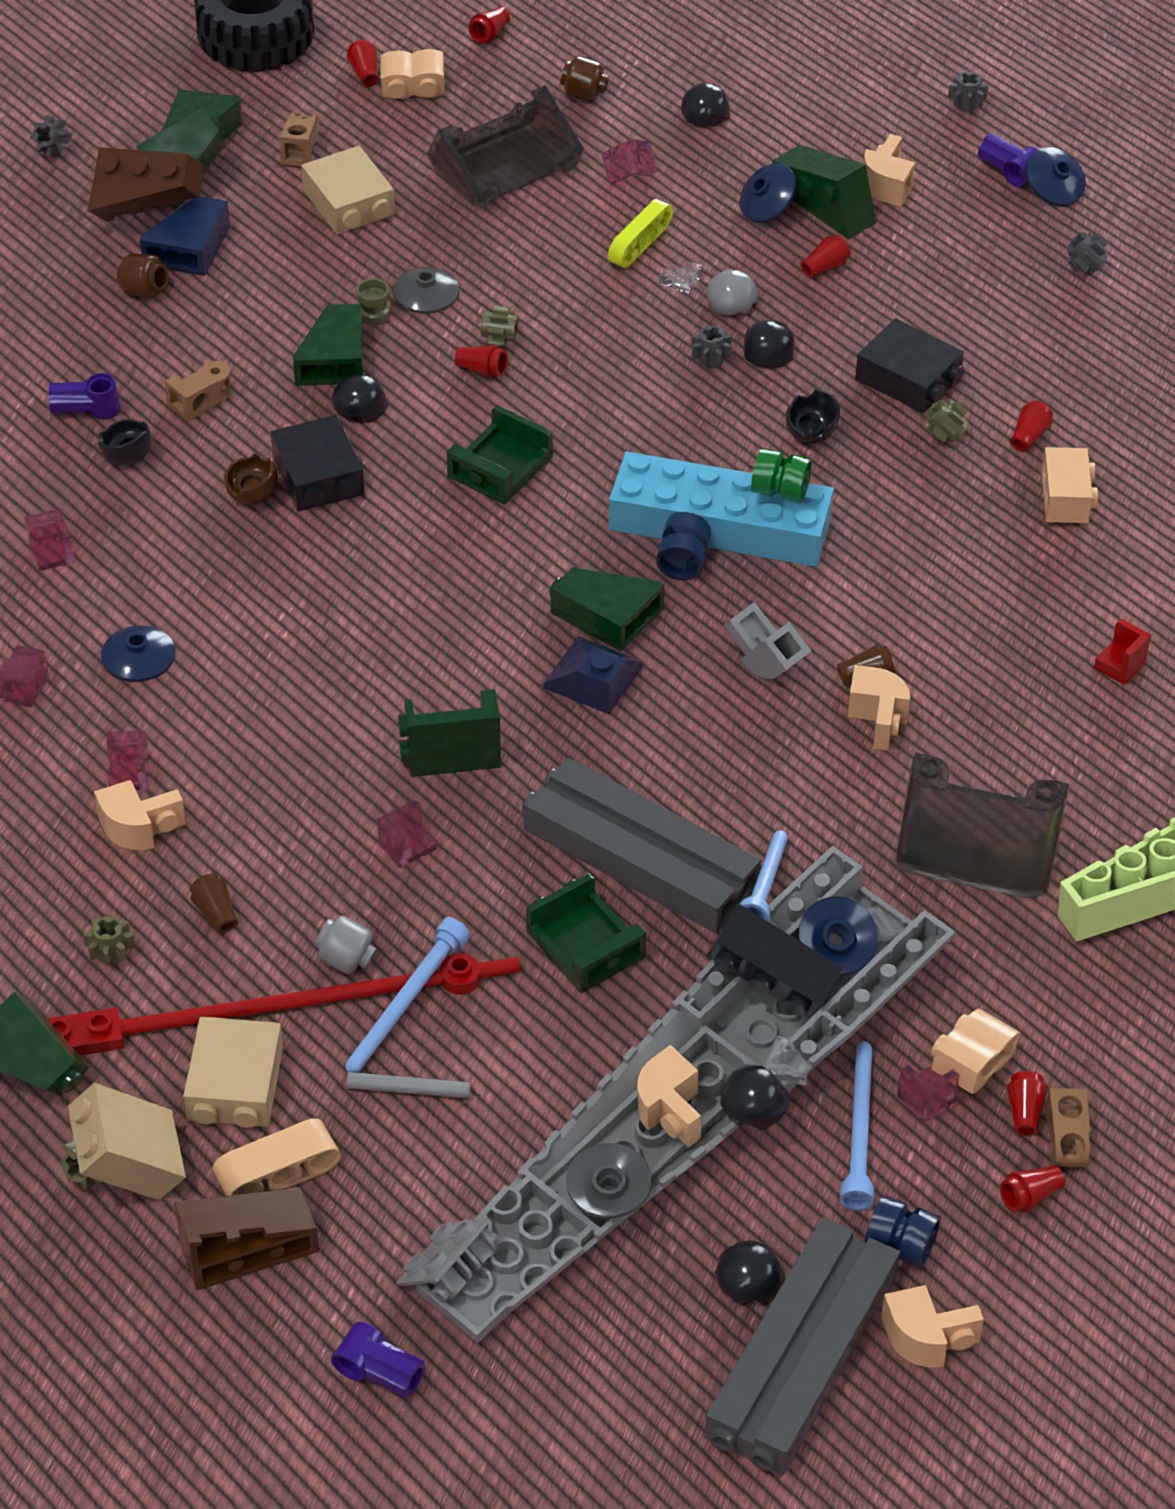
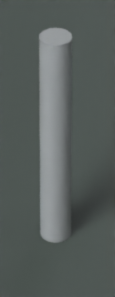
[347,1072,471,1099]

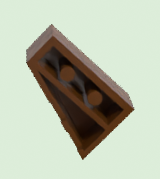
[88,147,204,222]
[174,1188,319,1290]

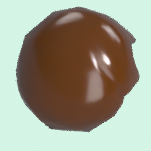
[224,452,278,504]

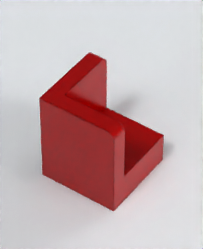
[1094,618,1151,686]

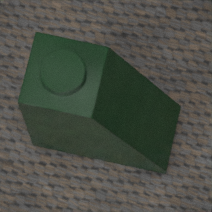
[162,89,243,140]
[136,107,225,210]
[293,304,363,386]
[549,567,665,652]
[0,992,90,1096]

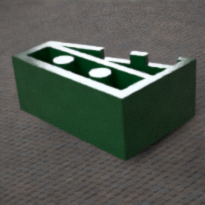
[772,145,876,240]

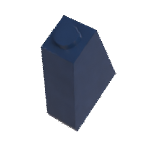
[140,196,230,276]

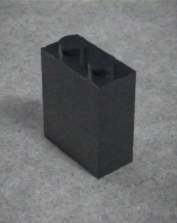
[855,318,964,414]
[270,415,365,512]

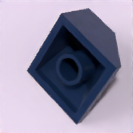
[543,636,643,714]

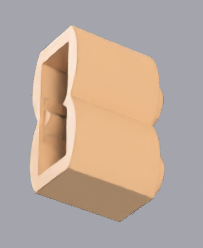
[381,49,445,99]
[931,1008,1021,1094]

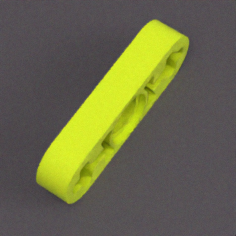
[608,199,673,268]

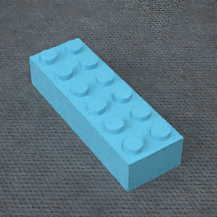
[609,451,834,567]

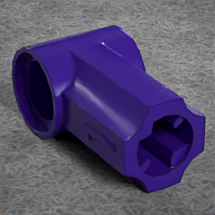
[978,133,1038,187]
[48,373,121,419]
[331,1322,425,1398]

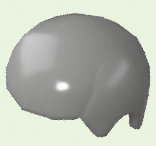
[706,269,758,316]

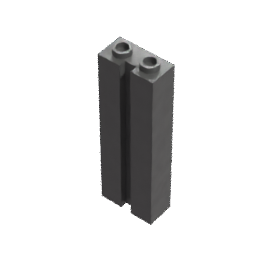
[522,757,761,934]
[704,1217,901,1475]

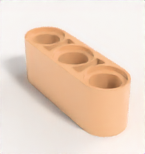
[212,1118,341,1196]

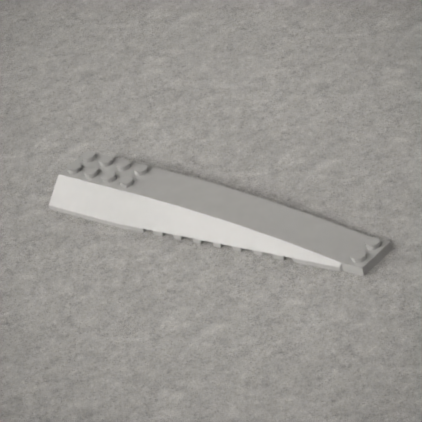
[415,846,956,1344]

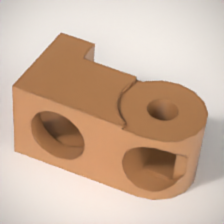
[280,112,319,167]
[165,361,231,421]
[1045,1088,1090,1168]

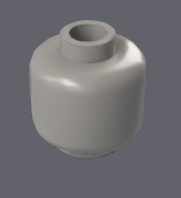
[314,916,377,974]

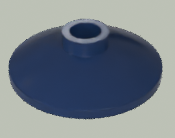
[1026,147,1086,206]
[740,163,797,223]
[101,625,175,682]
[798,896,878,975]

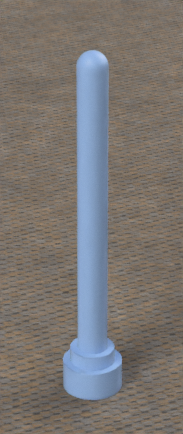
[740,830,788,921]
[345,917,471,1073]
[840,1041,874,1211]

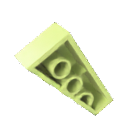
[1058,817,1175,942]

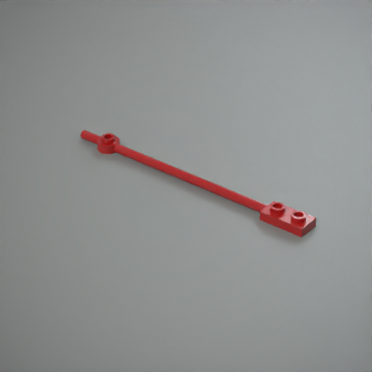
[47,953,520,1056]

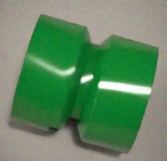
[751,447,812,504]

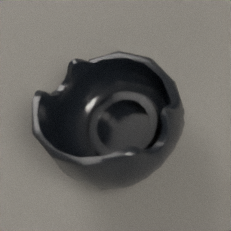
[681,82,730,127]
[744,319,795,368]
[331,374,388,423]
[786,389,840,443]
[98,419,152,466]
[720,1065,789,1131]
[715,1240,785,1305]

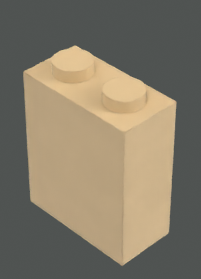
[301,146,395,234]
[183,1017,283,1128]
[68,1083,186,1200]

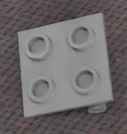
[396,1218,499,1302]

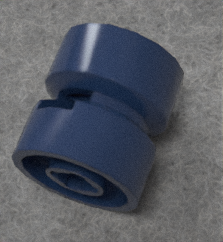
[656,512,711,580]
[865,1194,941,1268]

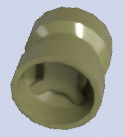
[356,278,391,326]

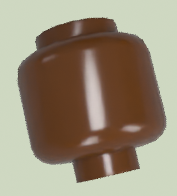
[560,56,609,101]
[117,253,168,298]

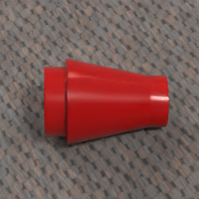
[468,7,510,43]
[346,40,379,87]
[800,235,851,278]
[455,345,508,379]
[1010,401,1053,452]
[1006,1071,1048,1136]
[1000,1165,1065,1213]

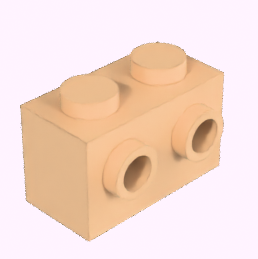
[1041,447,1098,523]

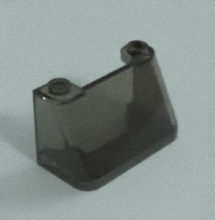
[427,85,584,208]
[896,752,1069,898]

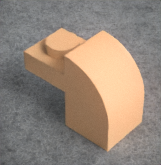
[864,134,915,207]
[848,665,910,751]
[94,780,186,850]
[638,1045,701,1148]
[881,1285,984,1368]

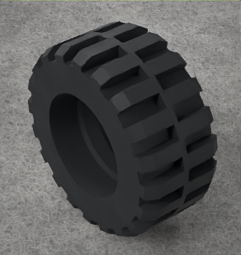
[194,0,314,72]

